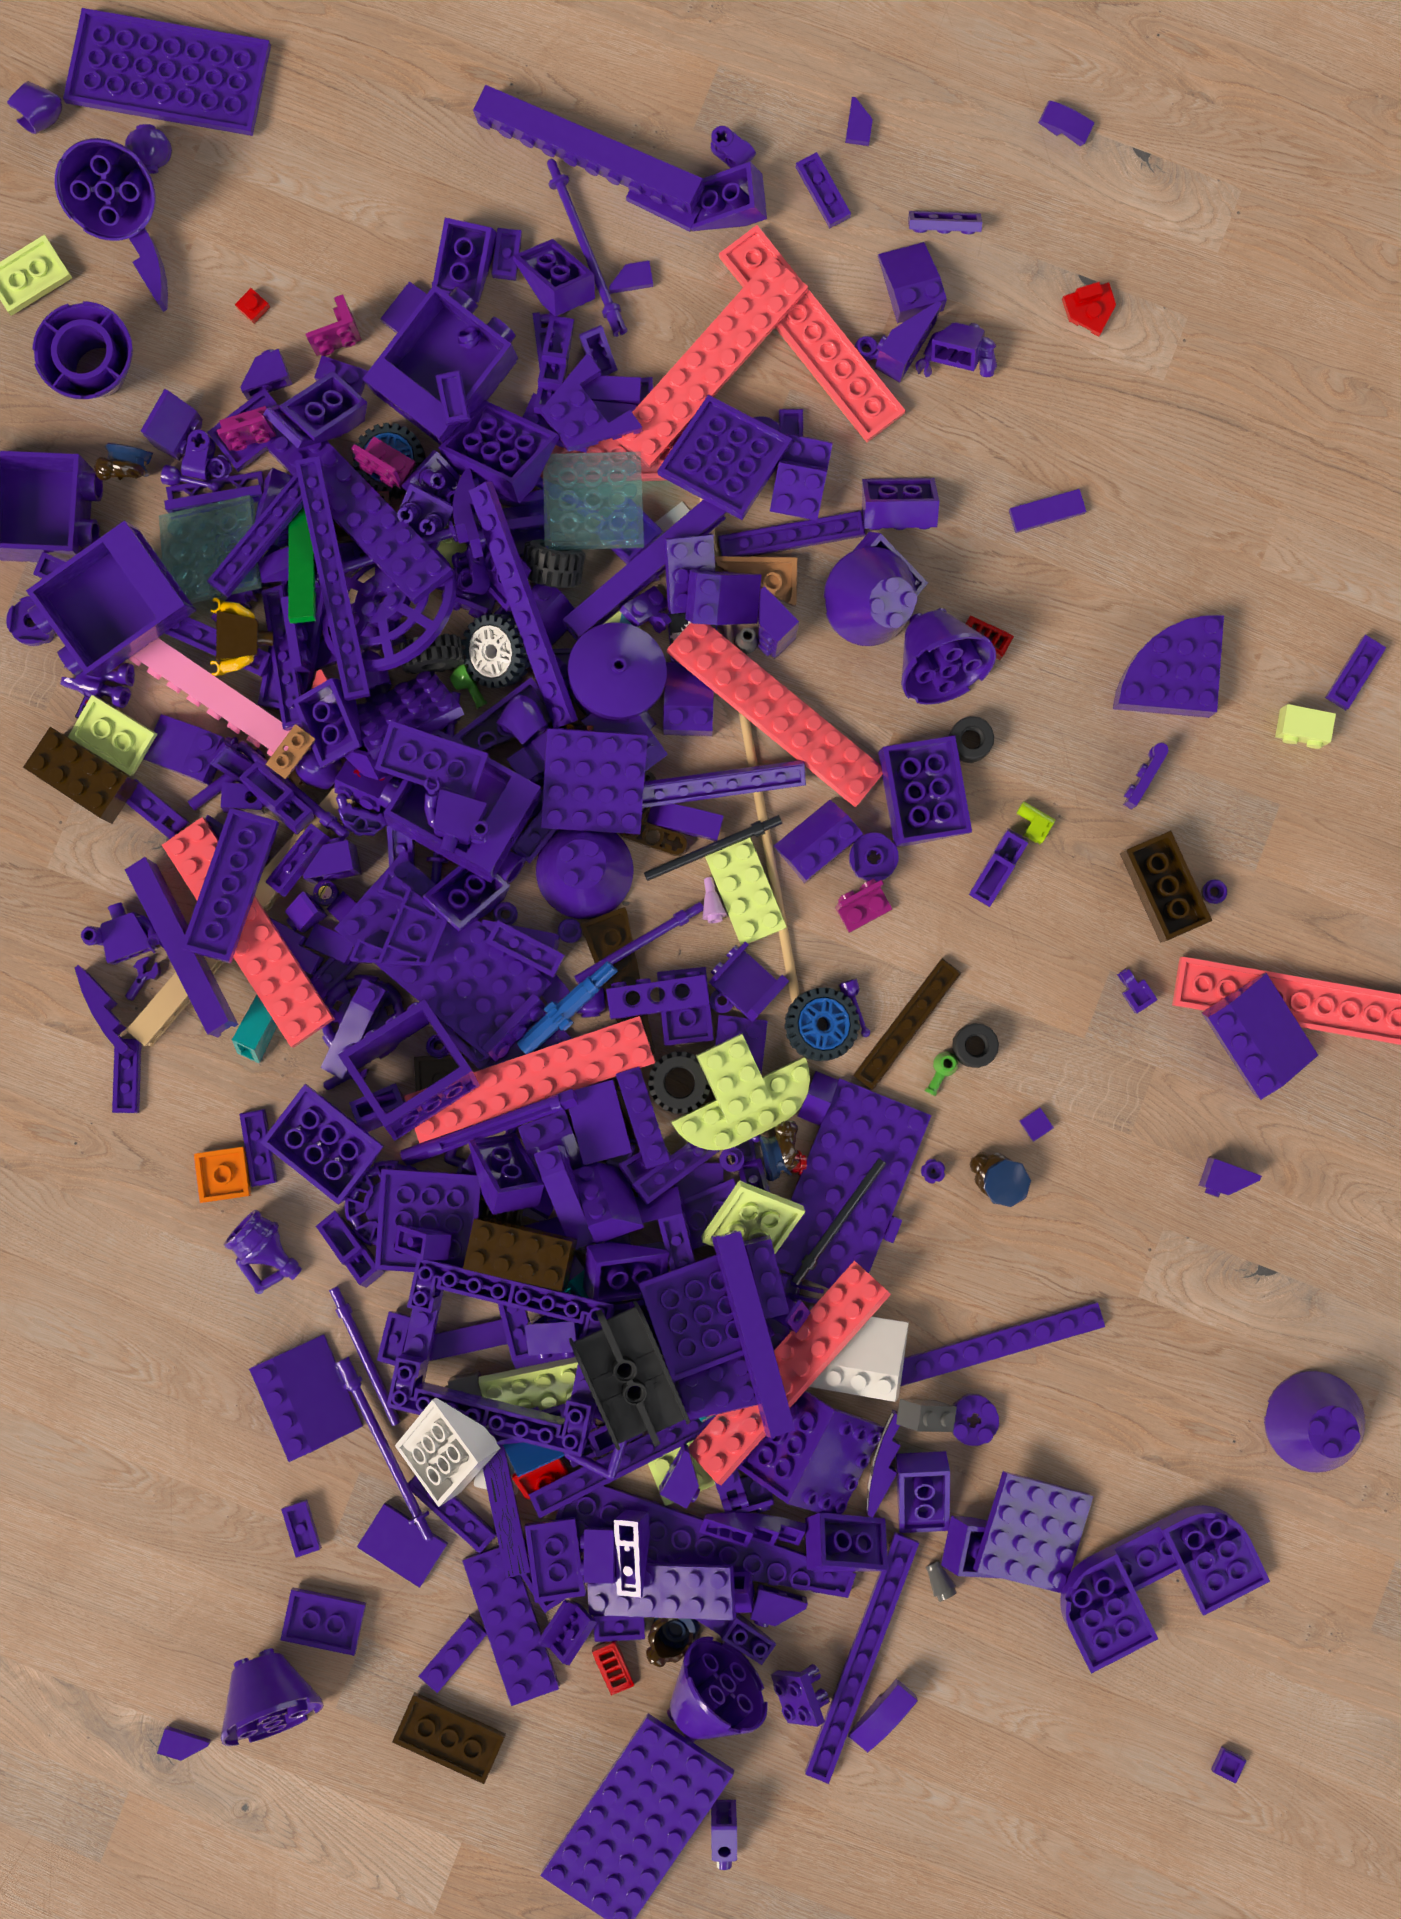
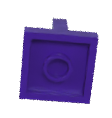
[502,503,551,557]

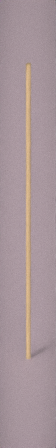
[699,497,800,1003]

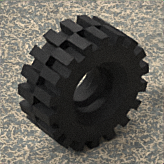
[399,634,464,674]

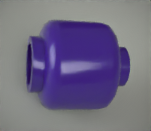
[576,987,606,1018]

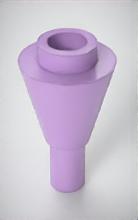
[702,877,727,923]

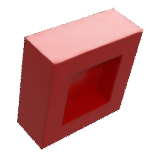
[235,288,270,324]

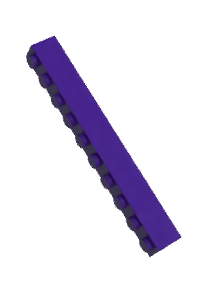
[473,85,704,215]

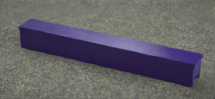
[563,500,726,639]
[124,857,239,1038]
[711,1230,795,1439]

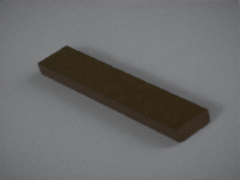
[852,958,961,1090]

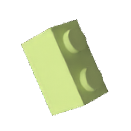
[1275,704,1336,749]

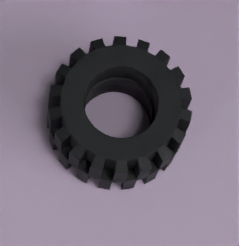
[522,539,586,588]
[648,1051,710,1114]

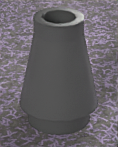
[734,628,758,654]
[925,1560,957,1602]

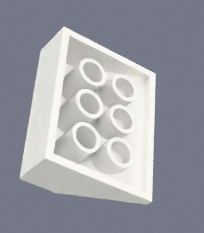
[809,1306,909,1402]
[395,1398,500,1507]

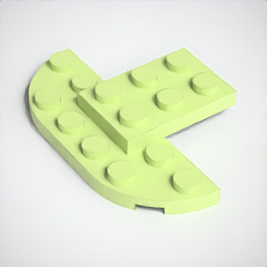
[671,1034,810,1150]

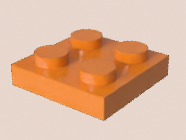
[194,1146,252,1203]

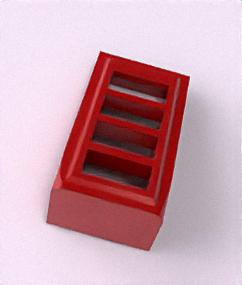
[965,615,1014,660]
[592,1641,635,1696]

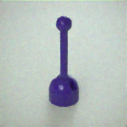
[161,465,220,492]
[838,978,870,1037]

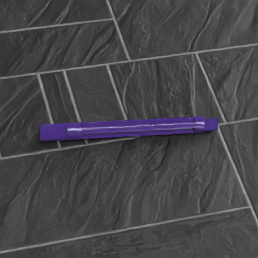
[400,1089,578,1165]

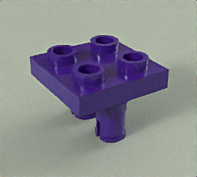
[401,450,461,504]
[397,483,453,549]
[771,1664,830,1727]

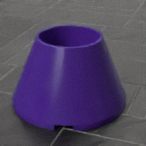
[32,301,133,399]

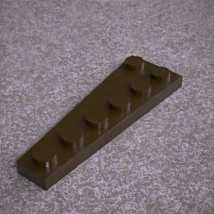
[580,907,655,1054]

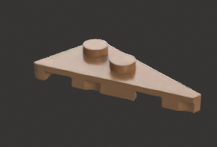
[715,556,797,606]

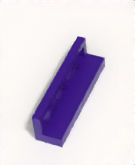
[164,471,264,517]

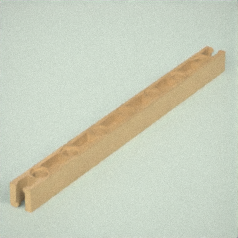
[126,788,359,1047]

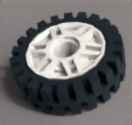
[461,614,531,688]

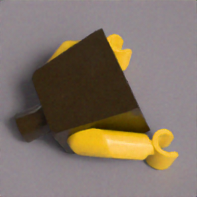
[210,598,274,676]

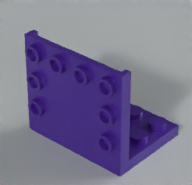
[737,1391,884,1514]

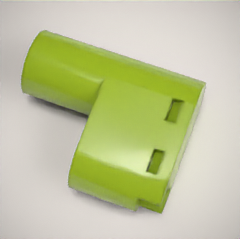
[1016,801,1056,844]

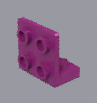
[306,294,362,356]
[217,406,276,451]
[351,437,416,489]
[835,879,892,933]

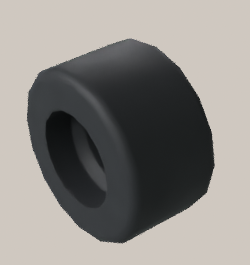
[949,716,994,763]
[952,1023,999,1068]

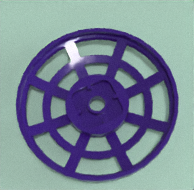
[322,545,456,672]

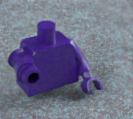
[915,322,997,377]
[424,776,491,854]
[81,903,164,965]

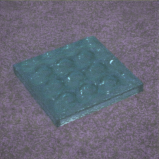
[543,452,644,550]
[159,495,262,603]

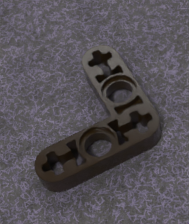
[620,771,687,856]

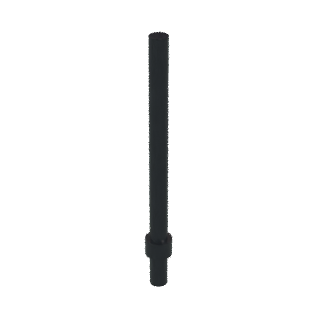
[644,815,783,881]
[791,1158,886,1286]

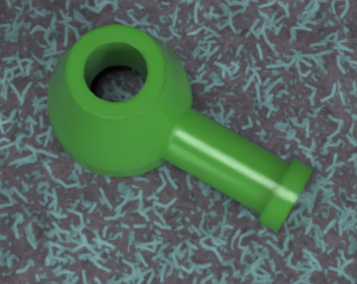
[450,664,487,709]
[924,1052,958,1096]

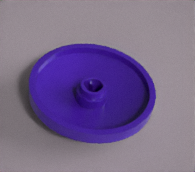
[567,623,667,720]

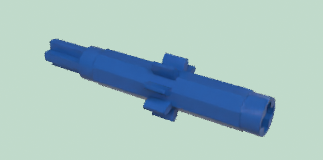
[517,961,617,1054]

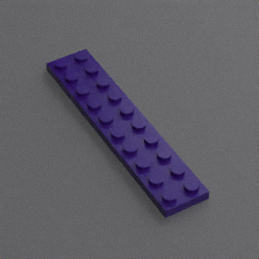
[266,435,454,605]

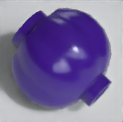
[125,124,172,174]

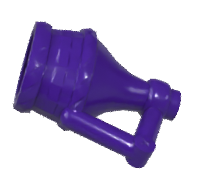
[224,1210,302,1294]

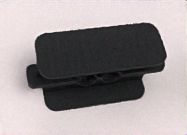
[569,1301,690,1450]

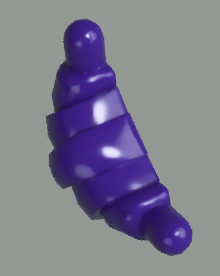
[336,794,387,836]

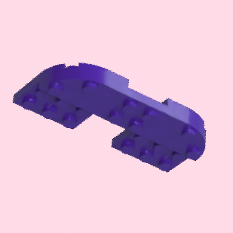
[1060,1505,1270,1674]

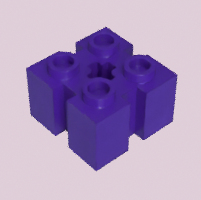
[507,731,547,787]

